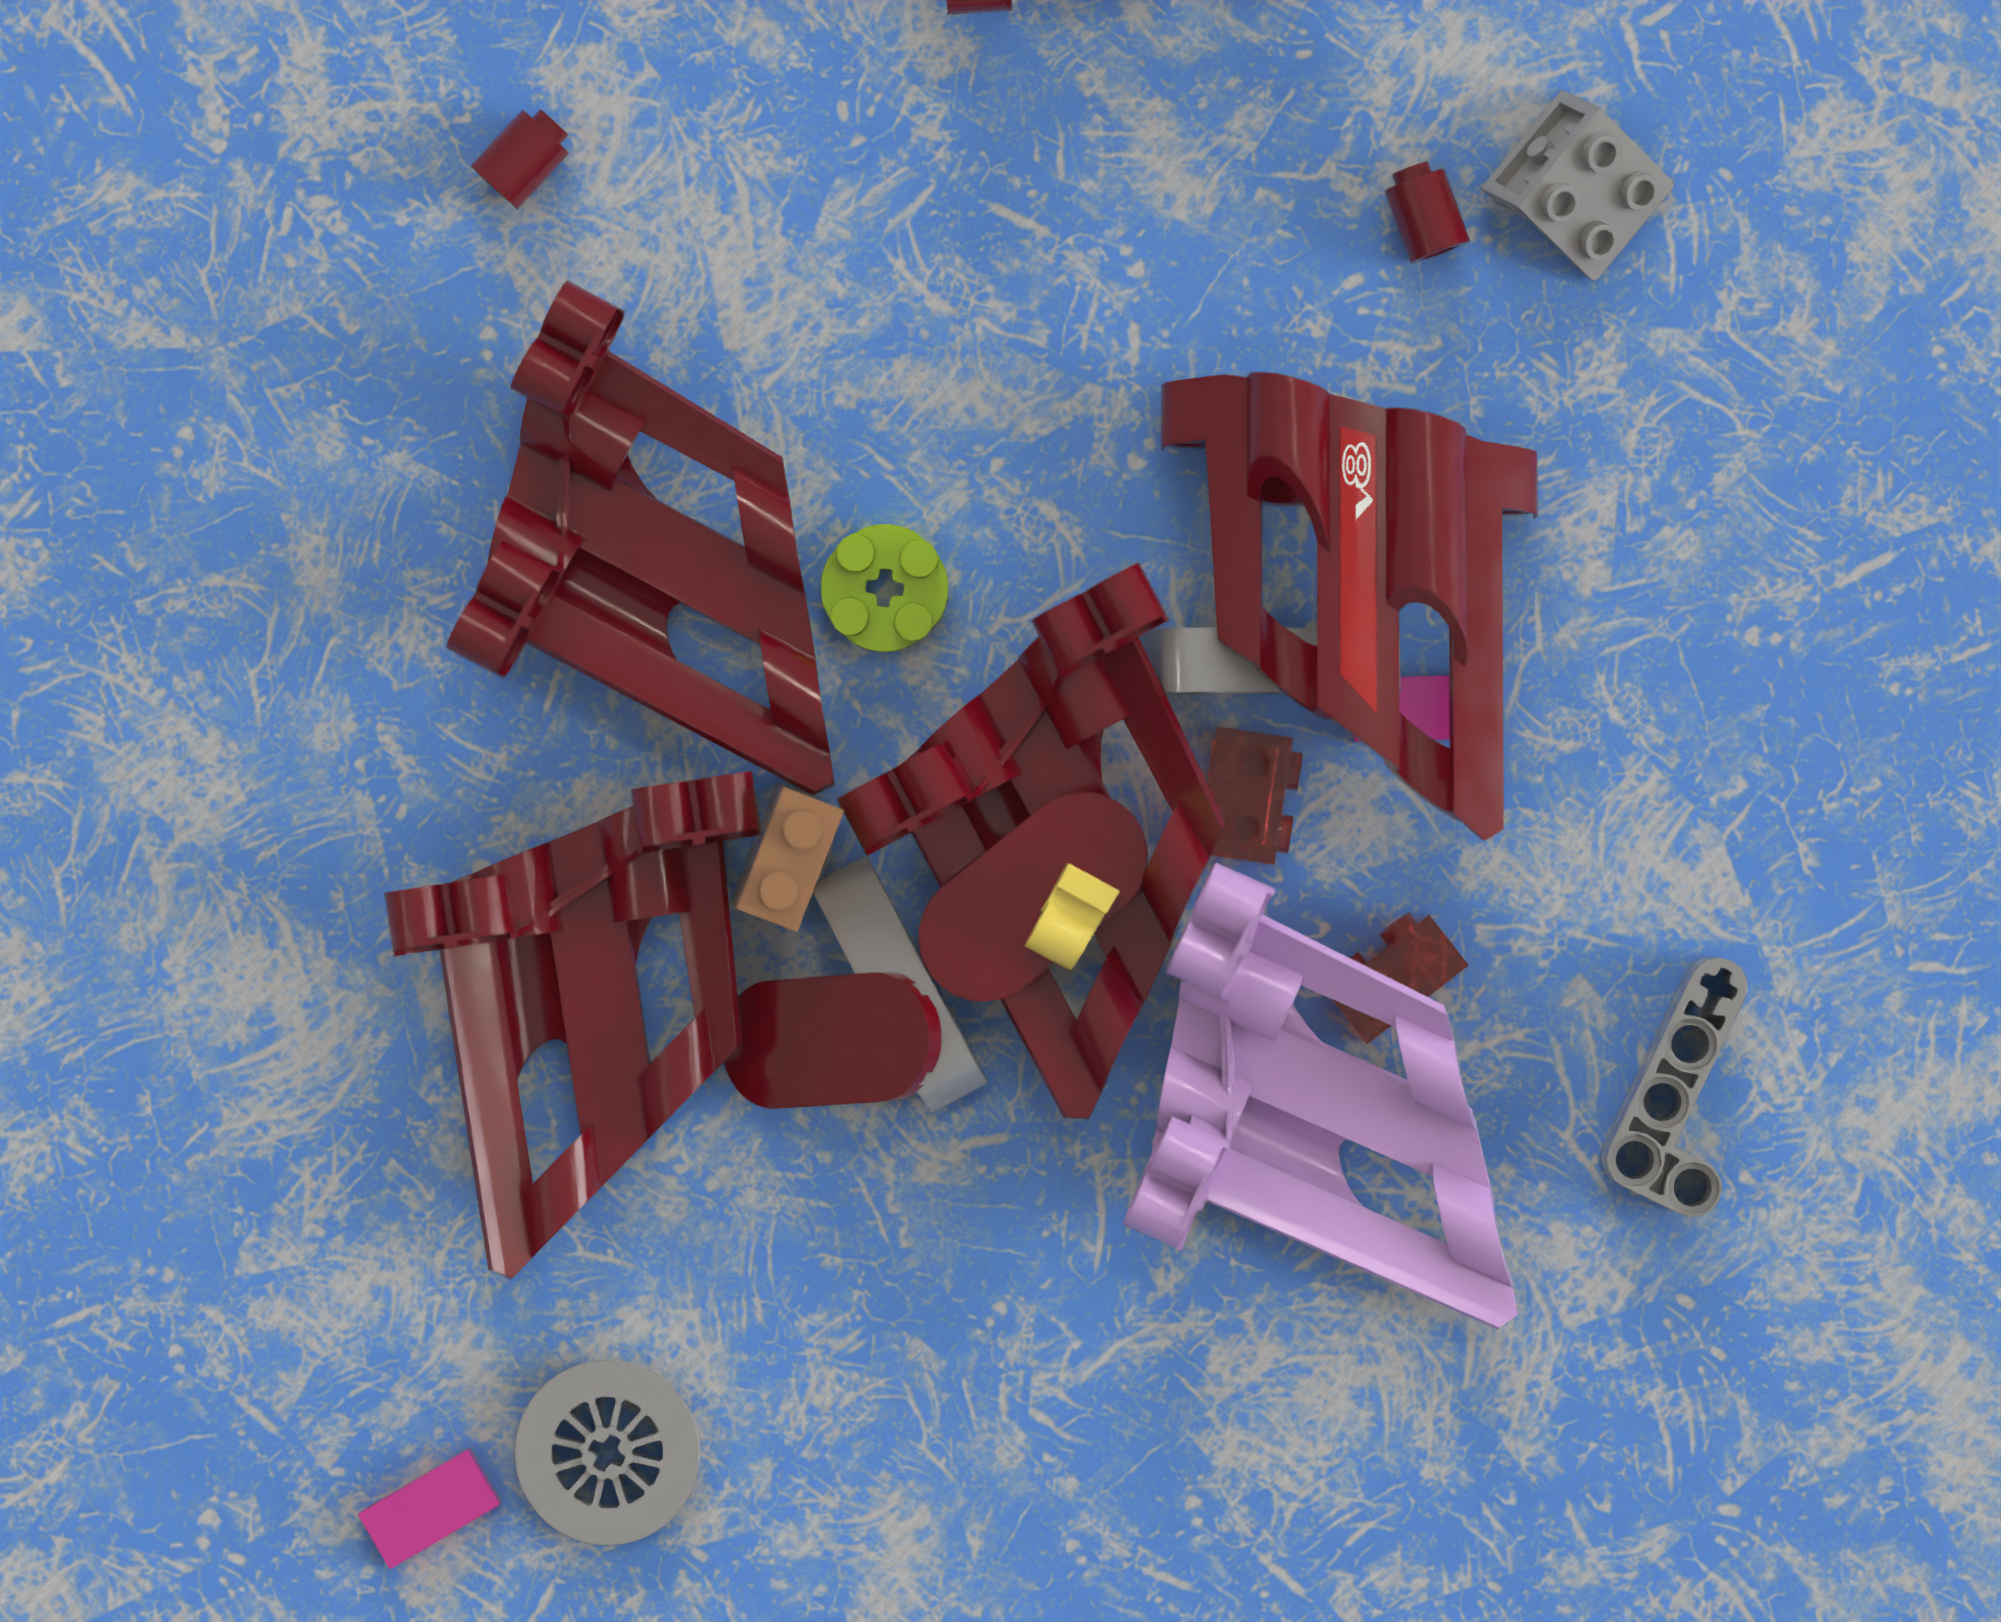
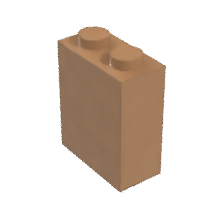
[731,783,844,932]

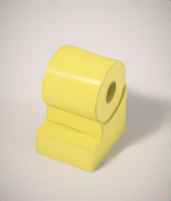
[1025,863,1120,971]

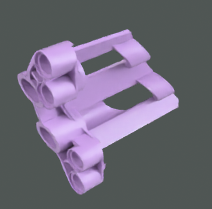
[1123,862,1518,1330]

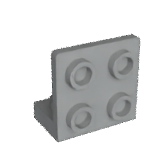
[1481,90,1674,280]

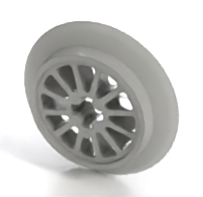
[514,1360,700,1546]

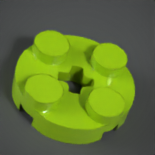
[821,524,949,652]

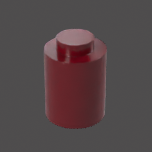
[471,109,569,210]
[1384,161,1470,264]

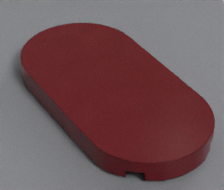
[918,792,1148,1002]
[724,972,942,1109]

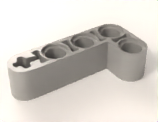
[1141,627,1401,695]
[813,855,988,1113]
[1600,956,1748,1217]

